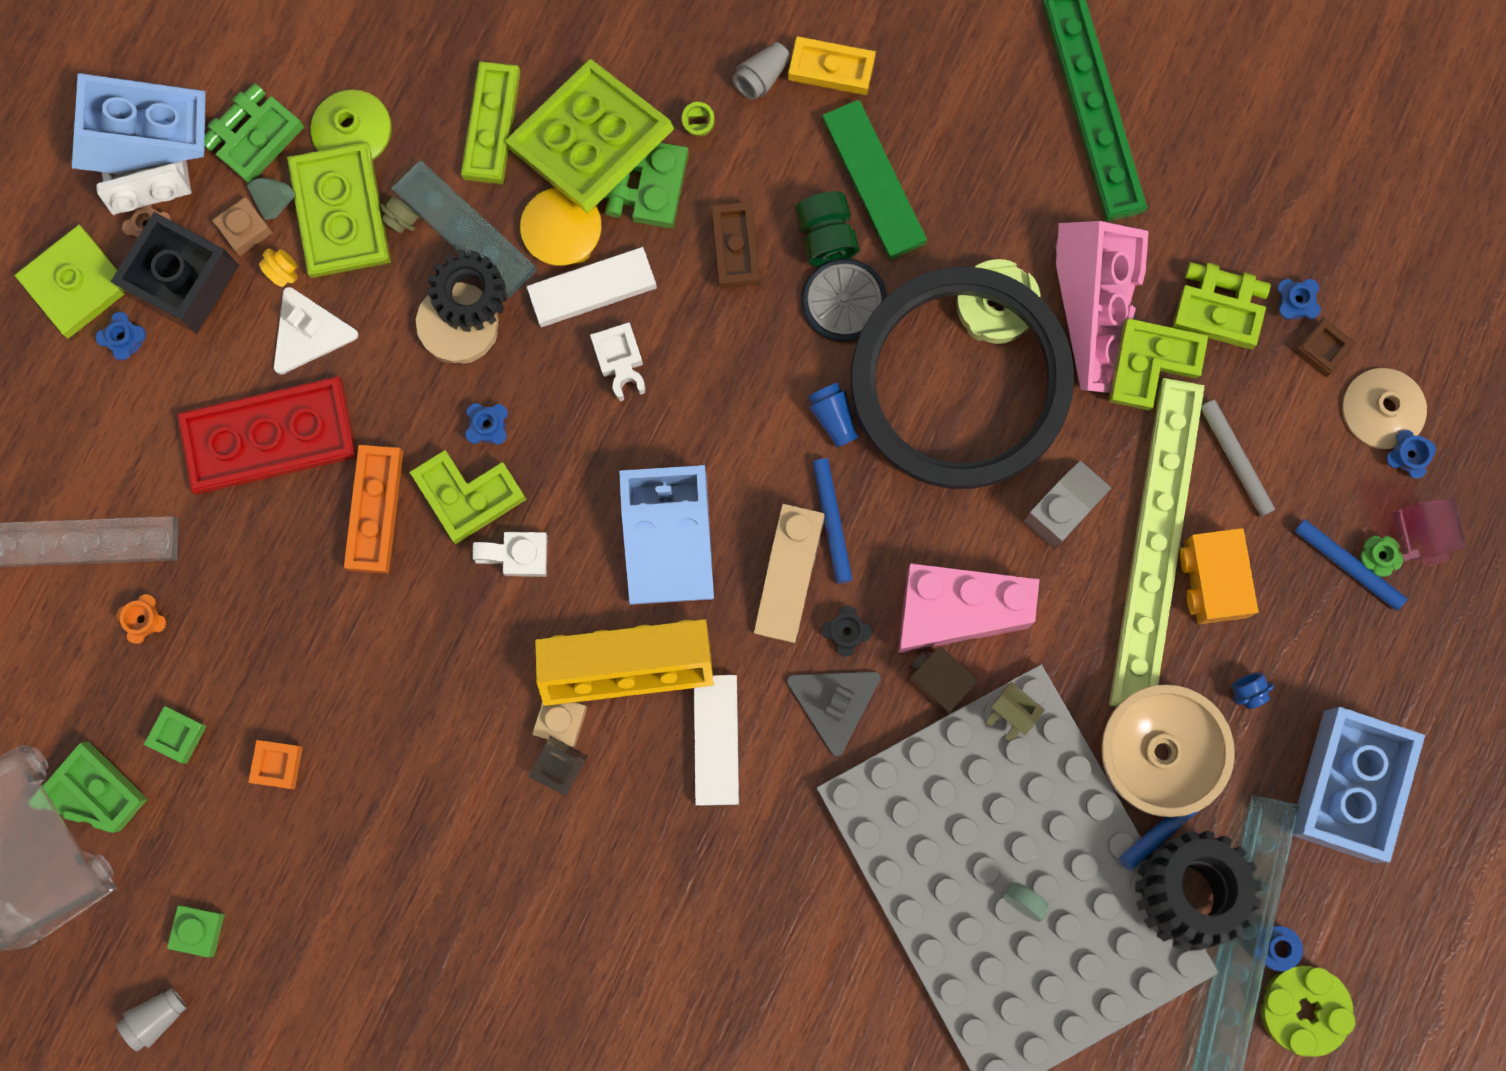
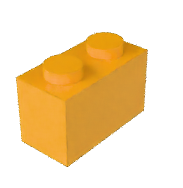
[1180,528,1259,625]

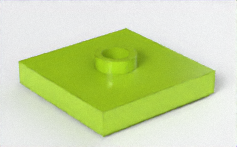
[15,225,124,339]

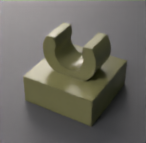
[987,682,1045,741]

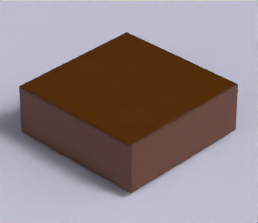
[1294,317,1356,377]

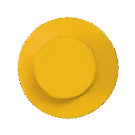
[259,248,298,287]

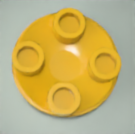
[520,188,601,266]

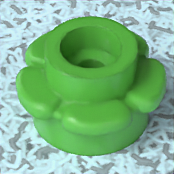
[1360,536,1403,577]

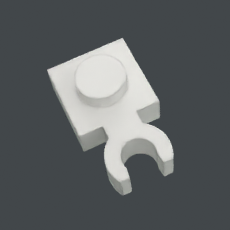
[590,322,645,401]

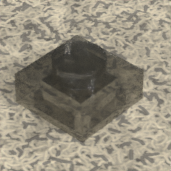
[528,736,588,796]

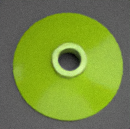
[311,90,391,160]

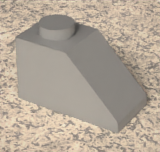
[1024,461,1111,549]

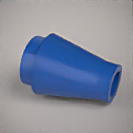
[808,383,859,448]

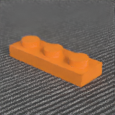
[344,445,403,574]

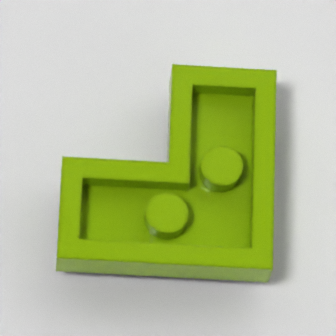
[1108,318,1208,410]
[410,450,527,544]

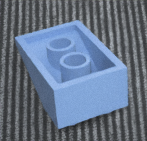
[72,73,205,173]

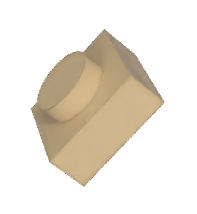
[532,702,588,748]

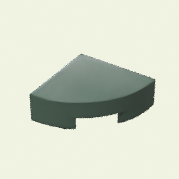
[247,178,295,220]

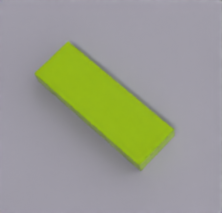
[461,62,520,184]

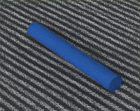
[812,458,853,584]
[1293,518,1408,611]
[1119,810,1200,870]

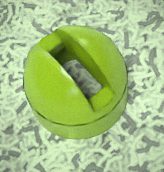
[682,102,715,136]

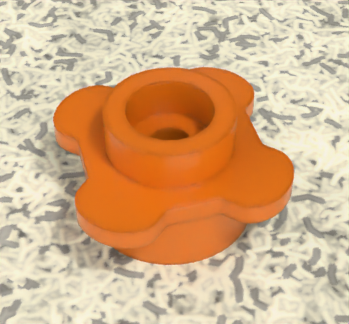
[116,594,167,644]

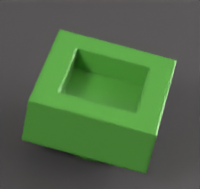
[144,706,207,764]
[167,905,225,958]

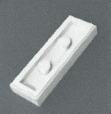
[527,247,657,327]
[694,675,739,806]

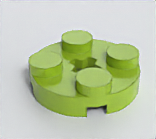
[1260,965,1355,1057]

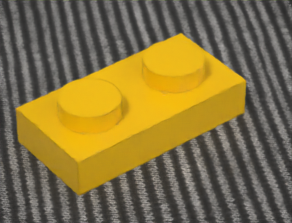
[789,37,876,95]

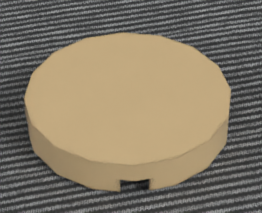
[416,282,499,364]

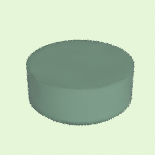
[1003,882,1049,922]

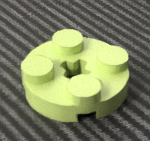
[956,259,1041,344]

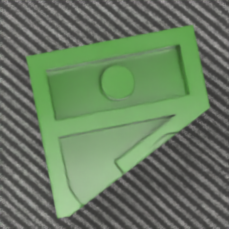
[28,742,148,833]

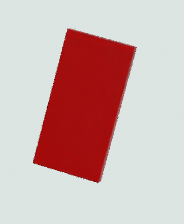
[177,376,357,495]

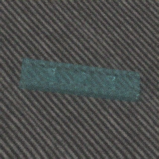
[392,160,537,299]

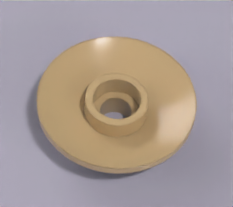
[1342,368,1427,450]

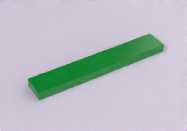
[1042,0,1147,222]

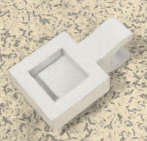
[473,532,548,577]

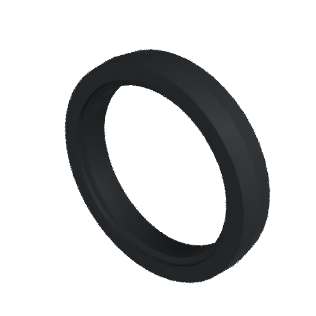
[850,267,1074,489]

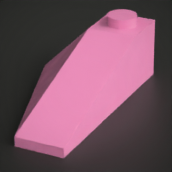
[1056,221,1149,393]

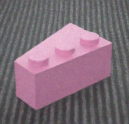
[898,564,1039,654]

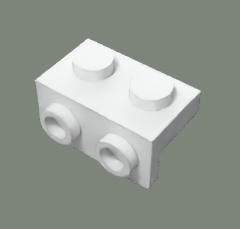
[96,160,191,215]

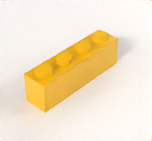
[536,619,714,706]

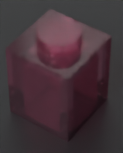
[1392,498,1467,566]

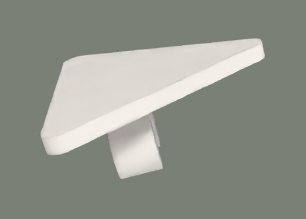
[274,287,358,375]

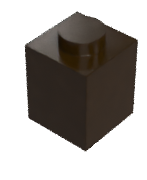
[908,646,978,716]

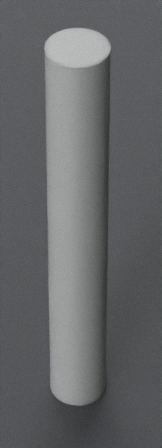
[1201,400,1276,517]

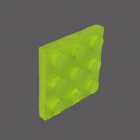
[505,59,674,214]

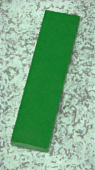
[822,100,927,261]

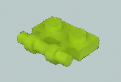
[1172,262,1271,350]

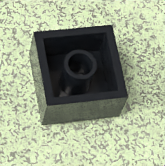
[110,212,239,334]

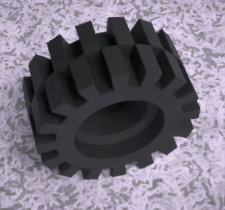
[427,250,507,332]

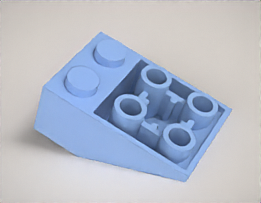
[619,465,714,605]

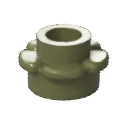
[380,196,419,233]

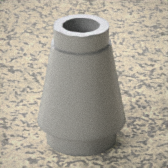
[733,42,791,100]
[116,987,187,1052]

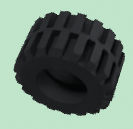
[1135,831,1262,951]

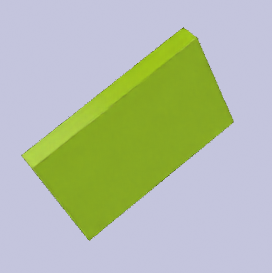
[287,142,391,278]

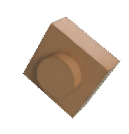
[213,197,273,256]

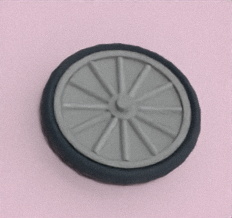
[801,258,887,342]

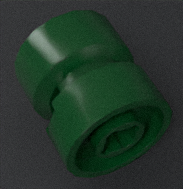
[794,191,860,267]

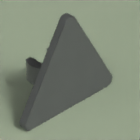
[787,672,881,757]

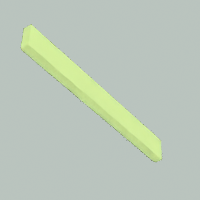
[1109,378,1205,708]

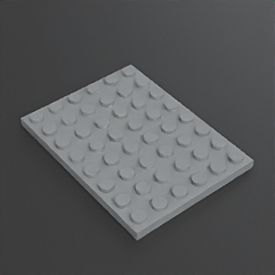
[816,664,1218,1071]

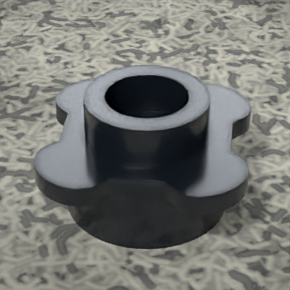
[821,606,872,657]

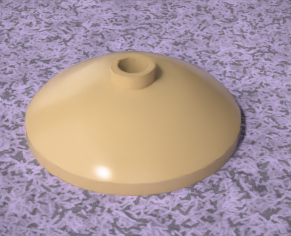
[1101,685,1235,817]

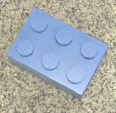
[1289,707,1425,863]

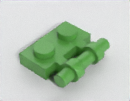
[204,83,304,184]
[604,143,689,229]

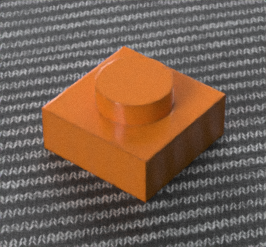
[248,740,303,790]

